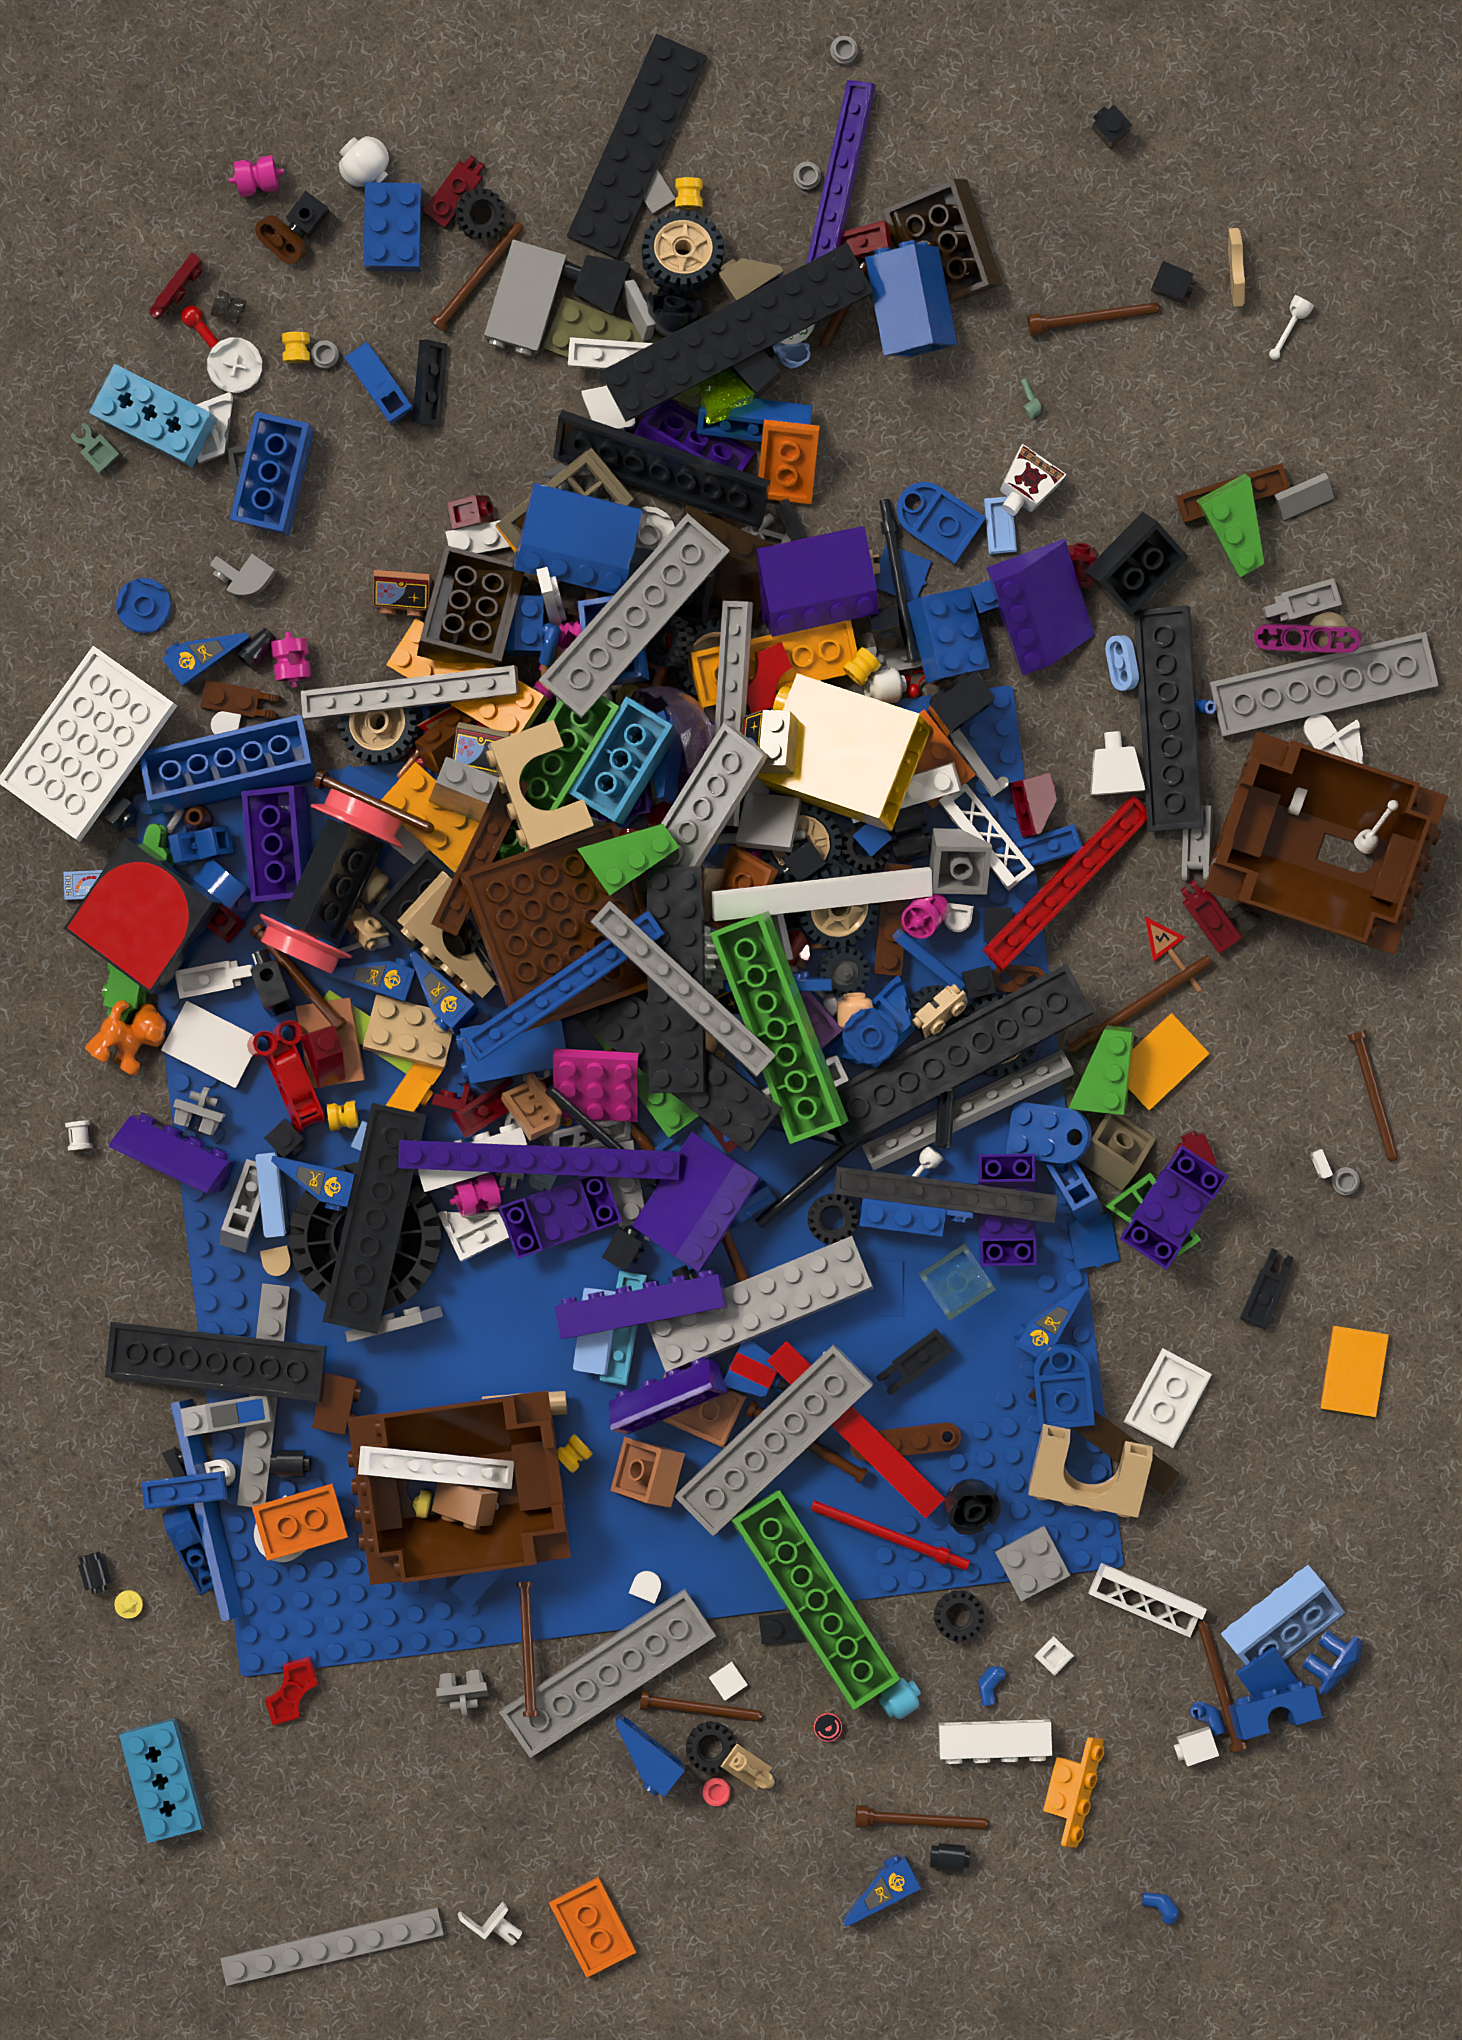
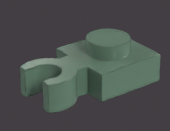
[71,423,120,474]

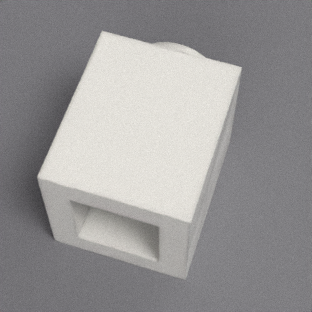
[1174,1726,1219,1766]

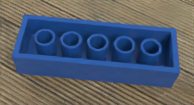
[140,714,316,815]

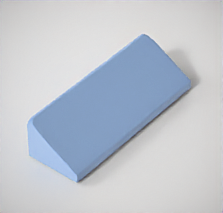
[255,1152,290,1238]
[573,1288,616,1375]

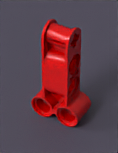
[247,1020,325,1133]

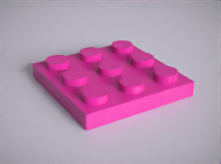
[553,1048,638,1122]

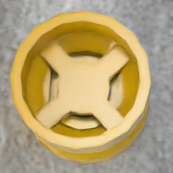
[675,177,703,209]
[282,332,310,363]
[842,647,882,686]
[327,1101,359,1131]
[557,1434,593,1473]

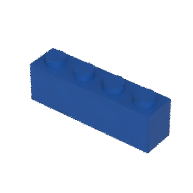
[697,391,812,442]

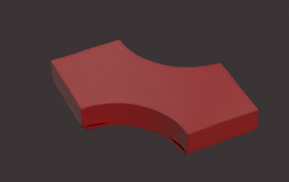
[746,642,792,714]
[265,1656,318,1726]

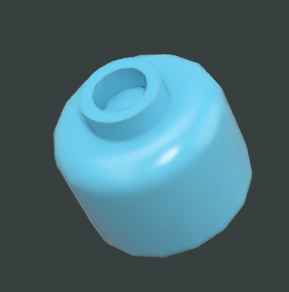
[878,1678,921,1719]

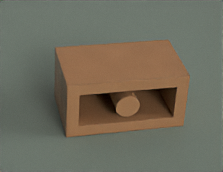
[432,1482,498,1530]

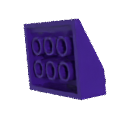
[756,526,879,637]
[986,539,1094,675]
[632,1132,762,1272]

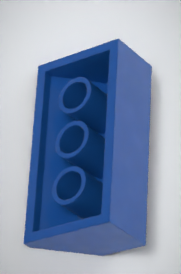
[230,412,315,536]

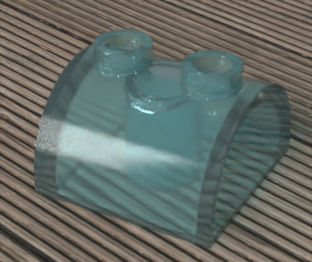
[918,1243,996,1321]

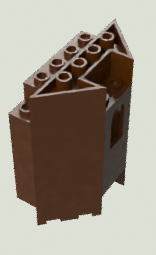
[1204,732,1448,955]
[347,1390,571,1585]

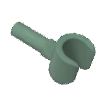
[1021,378,1041,419]

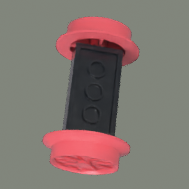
[260,789,403,974]

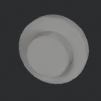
[830,36,858,64]
[793,162,821,190]
[311,340,339,369]
[1331,1167,1360,1195]

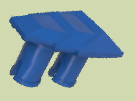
[1302,1630,1363,1695]

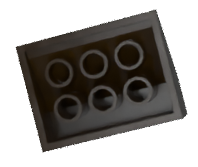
[883,179,1002,304]
[676,504,775,626]
[417,545,525,664]

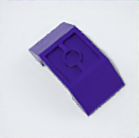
[1119,1145,1229,1270]
[978,1153,1037,1266]
[498,1176,622,1260]

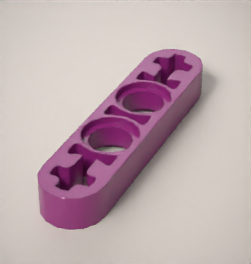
[1254,624,1363,653]

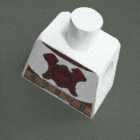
[1000,444,1066,516]

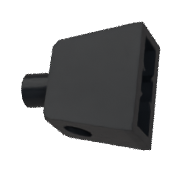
[562,255,631,316]

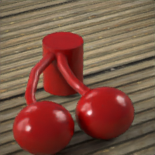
[903,670,940,698]

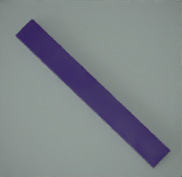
[806,80,876,264]

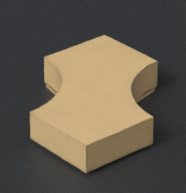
[1228,228,1245,307]

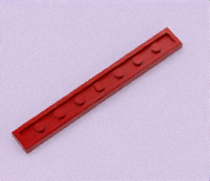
[982,795,1147,970]
[767,1341,945,1519]

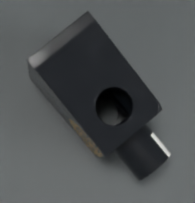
[250,949,297,1018]

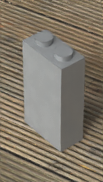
[484,240,567,357]
[429,757,499,822]

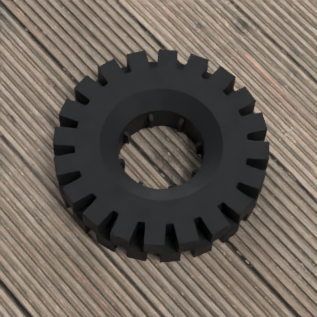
[289,1162,442,1310]

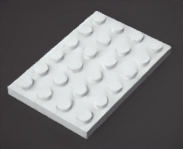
[0,646,177,842]

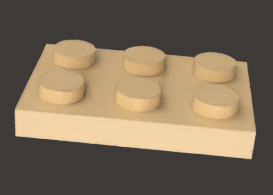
[362,994,453,1069]

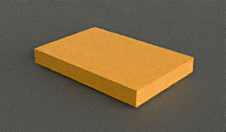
[1129,1013,1210,1111]
[1320,1326,1389,1417]

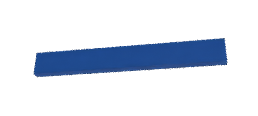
[463,911,664,1062]
[171,1399,244,1621]

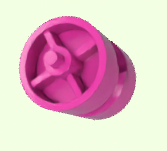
[229,155,284,197]
[271,632,311,688]
[902,894,949,939]
[449,1172,504,1218]

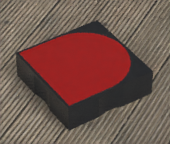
[63,837,223,994]

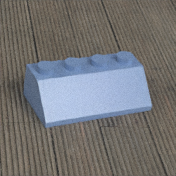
[1221,1565,1345,1666]

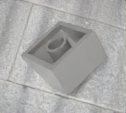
[929,828,992,895]

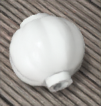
[339,136,389,187]

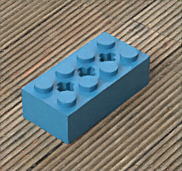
[89,364,218,468]
[568,696,681,825]
[119,1717,205,1843]

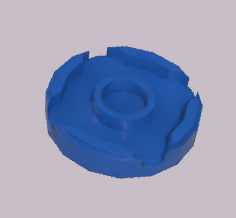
[116,578,172,634]
[842,1008,898,1064]

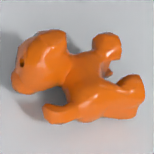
[85,1000,166,1076]

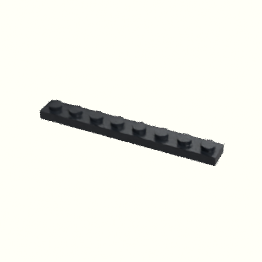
[833,1166,1059,1223]

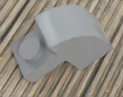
[210,554,276,597]

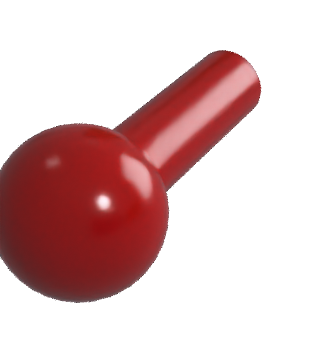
[181,305,219,349]

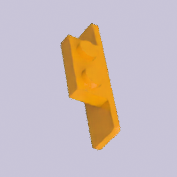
[386,1060,448,1112]
[1043,1737,1104,1848]

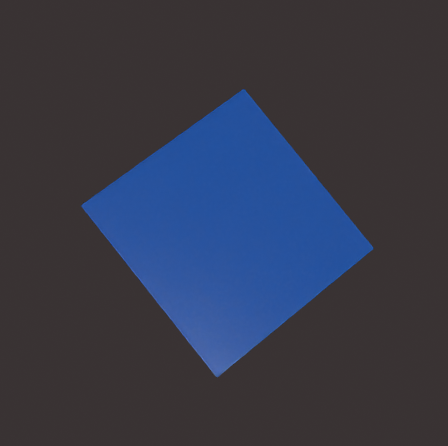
[133,686,1123,1676]

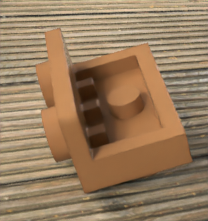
[501,1072,562,1141]

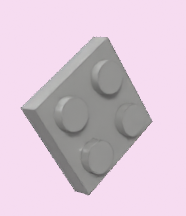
[995,1525,1070,1601]

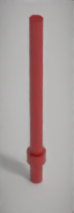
[810,1500,970,1570]

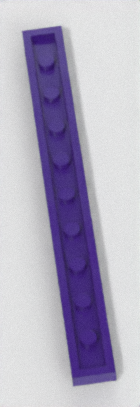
[398,1140,680,1180]

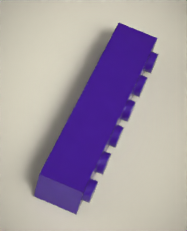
[554,1270,728,1339]

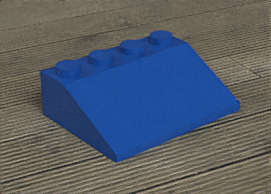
[513,482,642,594]

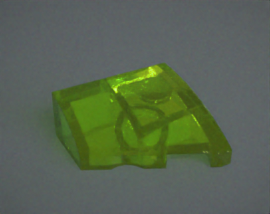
[696,368,755,424]

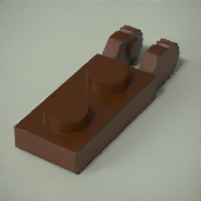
[200,680,282,720]

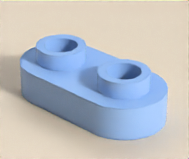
[1105,635,1139,691]

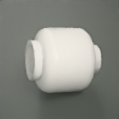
[863,668,907,704]

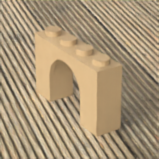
[486,720,594,851]
[397,871,495,998]
[1028,1424,1153,1518]

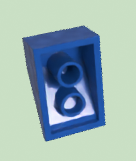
[503,595,543,657]
[615,1713,685,1797]

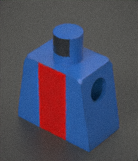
[723,1340,789,1398]

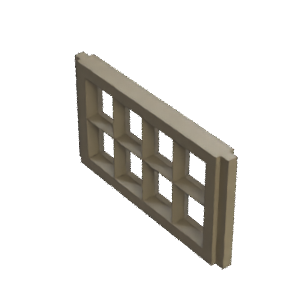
[496,447,634,549]

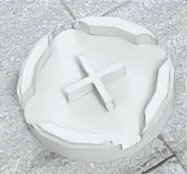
[207,338,262,393]

